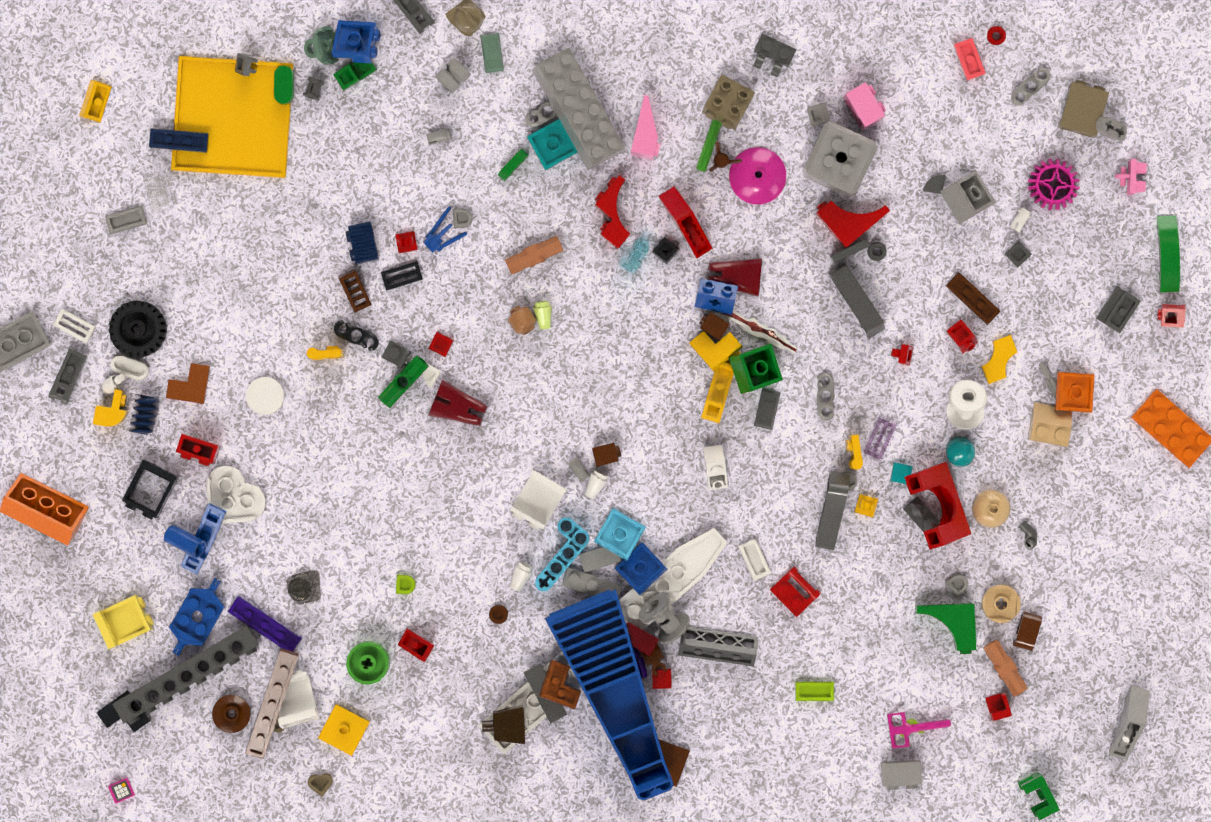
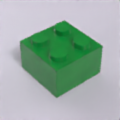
[729,344,783,394]

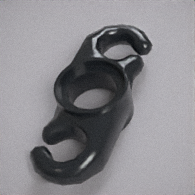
[334,320,379,351]

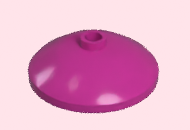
[729,147,786,205]

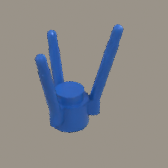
[423,206,467,253]

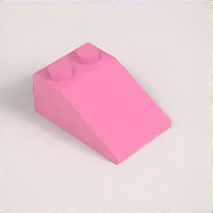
[631,95,661,160]

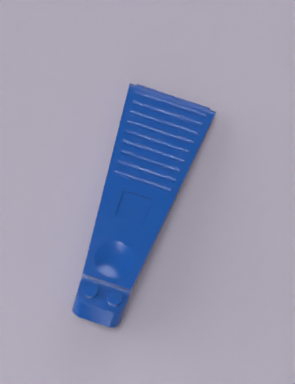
[545,589,673,800]

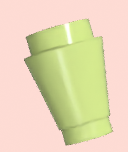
[533,301,552,329]

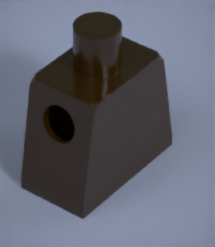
[482,705,525,744]

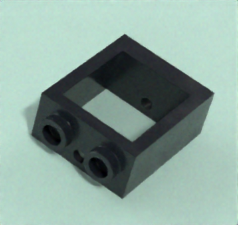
[122,460,179,520]

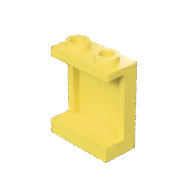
[92,595,154,649]

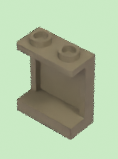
[1057,80,1109,138]

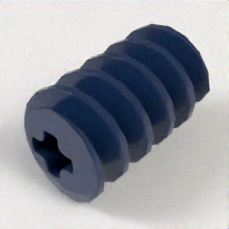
[129,394,160,435]

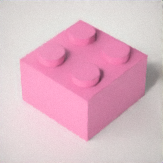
[843,82,886,131]

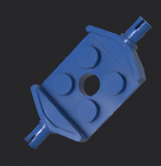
[169,578,225,656]

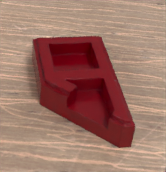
[626,622,659,656]

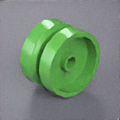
[346,641,390,685]

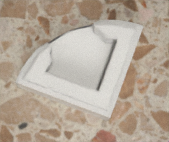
[423,363,441,388]

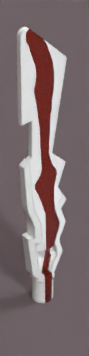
[704,309,798,354]

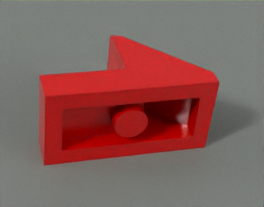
[398,629,434,662]

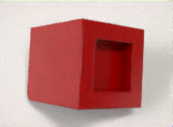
[985,692,1012,721]

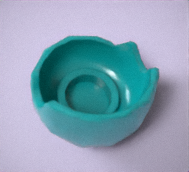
[946,436,975,467]

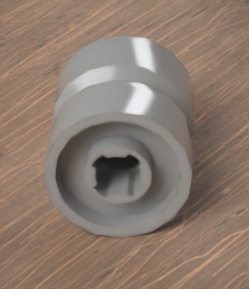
[435,57,471,94]

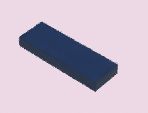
[149,128,209,153]

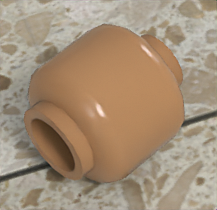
[508,306,537,335]

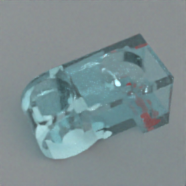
[618,238,649,275]

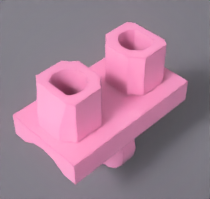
[1115,159,1147,195]

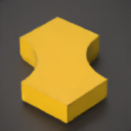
[981,335,1018,384]

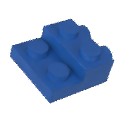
[332,20,381,63]

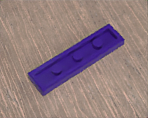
[227,596,302,652]

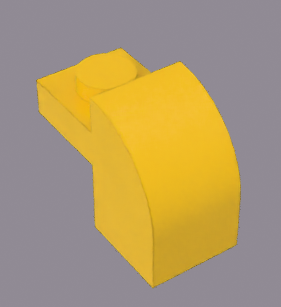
[93,389,129,427]

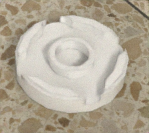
[246,377,284,415]

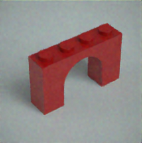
[904,462,972,550]

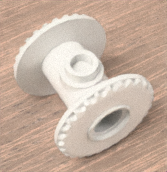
[946,380,987,430]

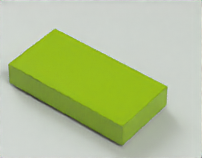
[795,681,834,701]

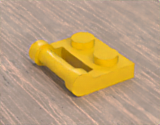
[306,346,345,360]
[845,434,863,470]

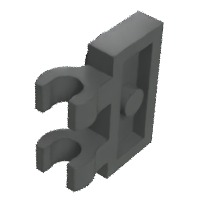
[753,33,797,77]

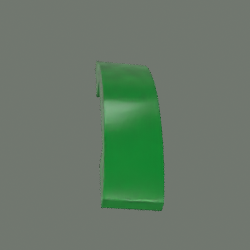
[1157,215,1180,293]

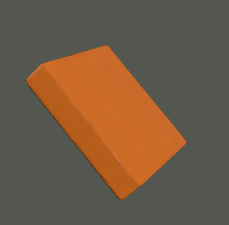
[1055,372,1095,413]

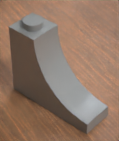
[1109,685,1150,760]

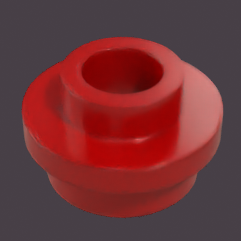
[987,26,1006,45]

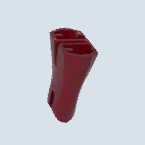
[707,258,762,297]
[428,379,488,426]

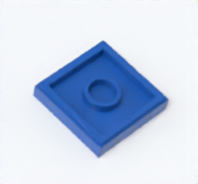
[615,542,668,595]

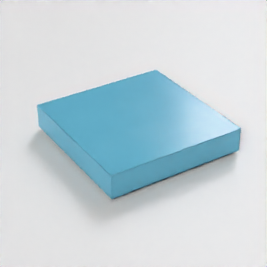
[594,508,646,561]

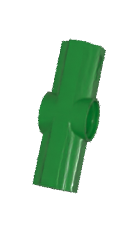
[378,355,429,408]

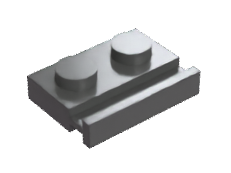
[1096,286,1141,333]

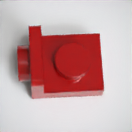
[946,320,978,354]

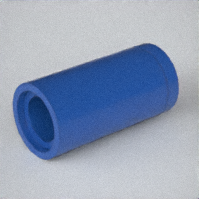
[164,525,206,558]

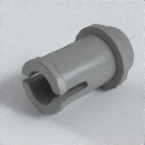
[426,128,452,146]
[568,457,590,483]

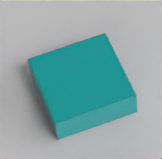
[890,462,913,484]

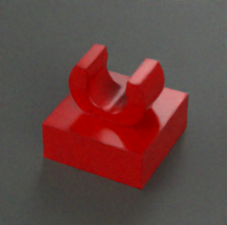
[395,231,418,254]
[891,344,914,366]

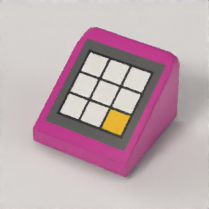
[108,777,135,804]

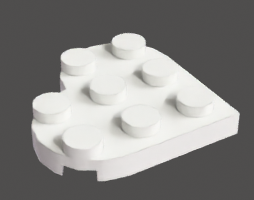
[206,466,266,524]

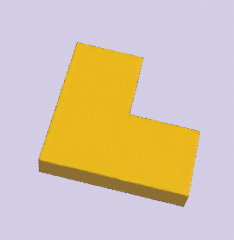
[689,331,743,372]

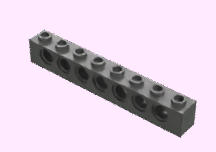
[112,625,259,725]

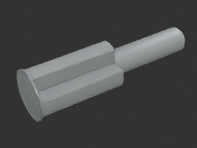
[1039,362,1057,399]

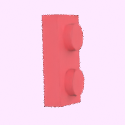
[954,38,986,81]

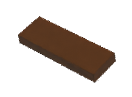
[946,272,1001,325]

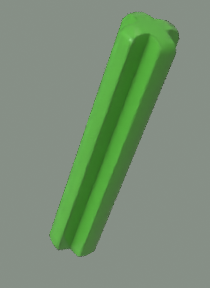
[696,120,722,172]

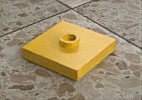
[318,704,370,756]

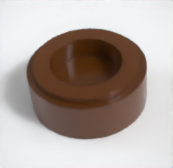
[489,605,508,624]

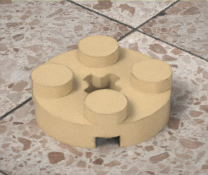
[981,584,1021,623]

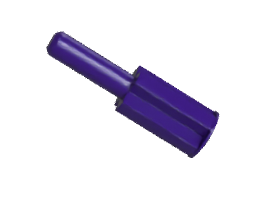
[632,647,648,679]

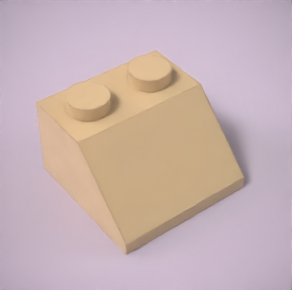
[1027,402,1072,447]

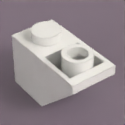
[703,445,728,490]

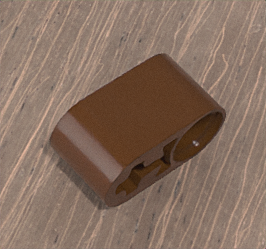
[1013,611,1042,651]

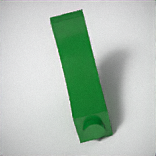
[915,603,976,654]

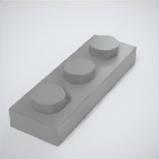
[562,567,622,597]

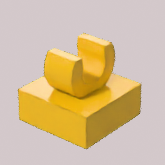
[854,494,878,517]

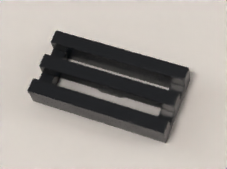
[381,261,423,291]

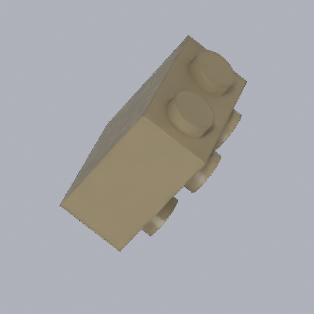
[702,75,755,130]

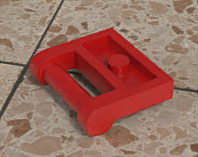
[770,566,821,617]

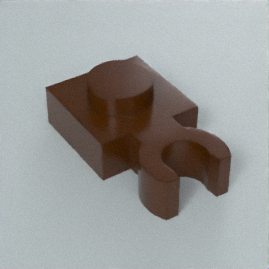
[640,643,667,677]

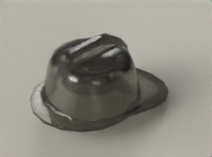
[286,570,321,604]

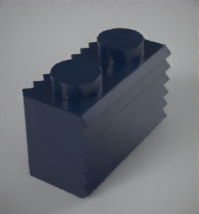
[345,222,379,265]

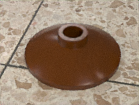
[212,695,251,733]

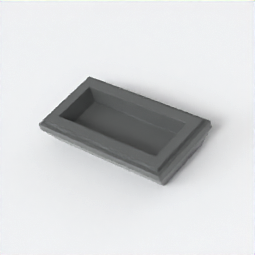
[754,389,781,430]

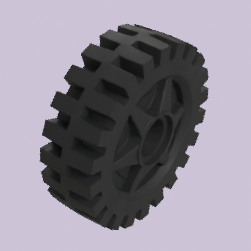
[109,301,167,358]

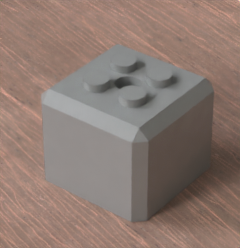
[802,121,877,198]

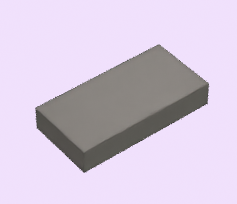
[105,205,147,234]
[579,547,621,573]

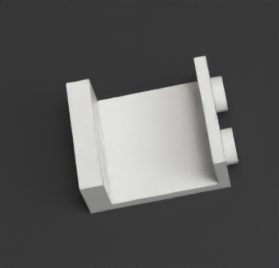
[510,470,567,530]
[277,670,320,729]

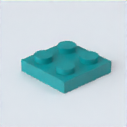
[527,119,578,171]

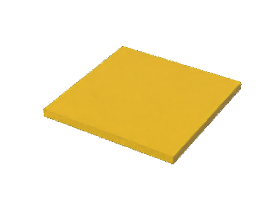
[171,56,294,178]

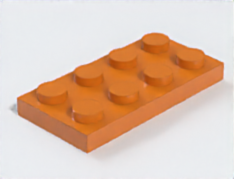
[1131,389,1211,468]

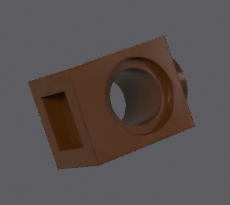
[699,312,730,341]
[592,443,622,467]

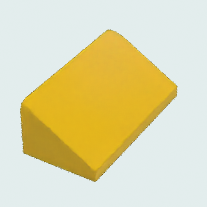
[79,80,112,123]

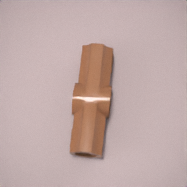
[505,236,564,275]
[983,639,1028,697]

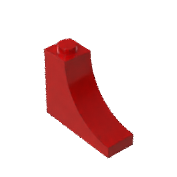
[658,186,713,258]
[816,200,890,249]

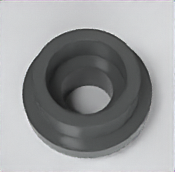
[867,242,887,261]

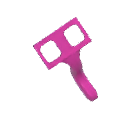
[887,712,951,749]

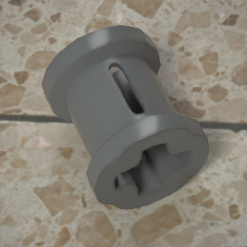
[303,77,325,101]

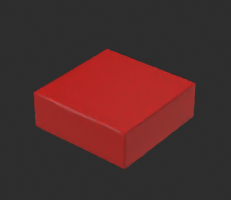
[428,332,454,357]
[652,669,672,689]

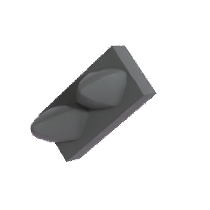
[903,496,940,533]

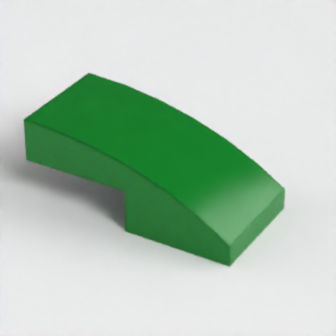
[333,62,377,91]

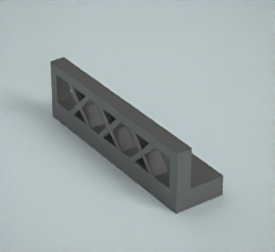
[678,627,758,667]

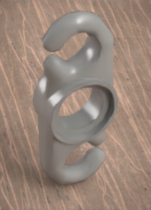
[1011,67,1051,106]
[525,101,557,127]
[817,372,835,420]

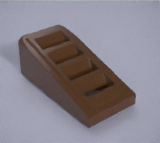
[338,269,372,313]

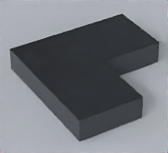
[96,690,150,732]

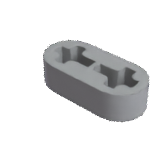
[1096,116,1127,141]

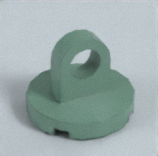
[304,26,339,65]

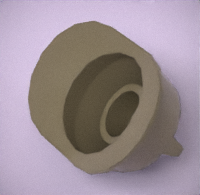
[445,0,486,37]

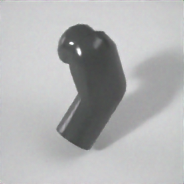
[1018,520,1037,549]

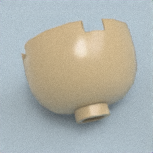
[972,490,1011,528]

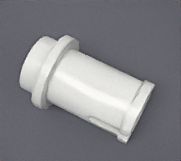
[1009,207,1031,233]

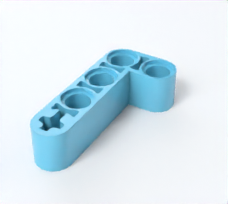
[535,517,589,592]

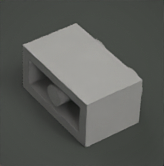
[881,760,922,790]

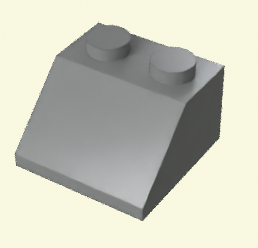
[940,171,995,224]

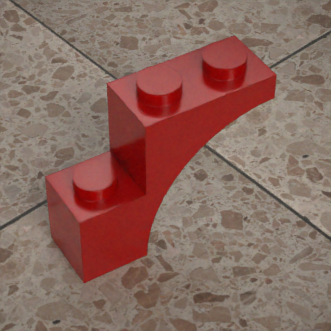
[594,175,630,249]

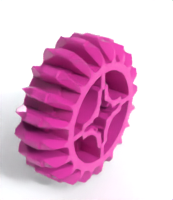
[1028,159,1080,210]

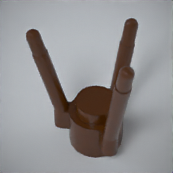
[709,141,742,172]

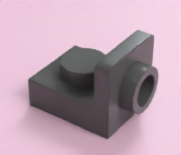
[382,341,412,368]

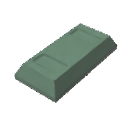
[480,33,504,73]

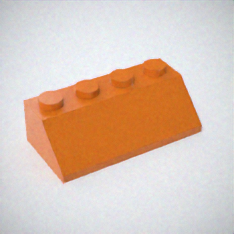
[0,473,89,546]

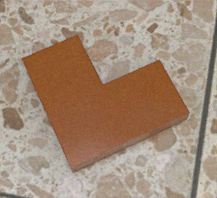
[166,363,210,404]
[539,660,581,710]

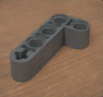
[828,263,885,339]
[815,471,849,550]

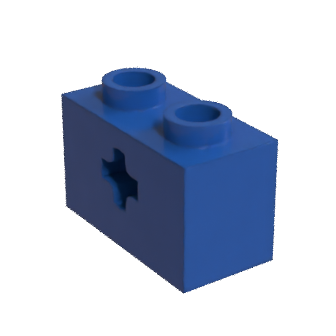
[694,278,738,315]

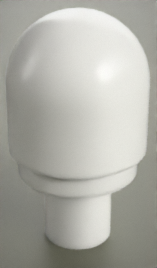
[102,374,125,394]

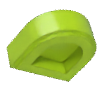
[396,574,416,594]

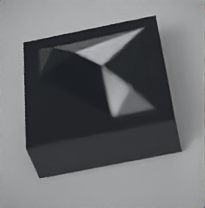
[652,237,679,264]

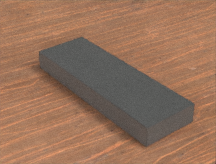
[523,663,567,724]

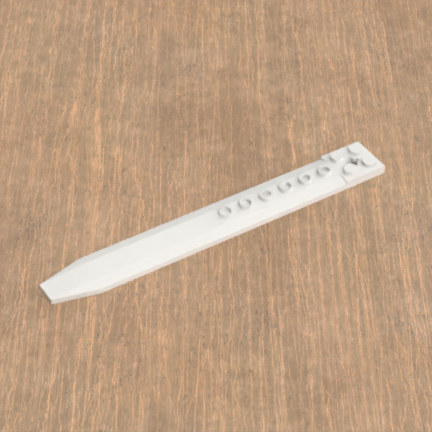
[478,528,727,754]

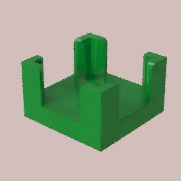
[1017,772,1060,821]

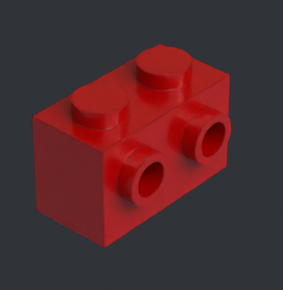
[176,434,221,466]

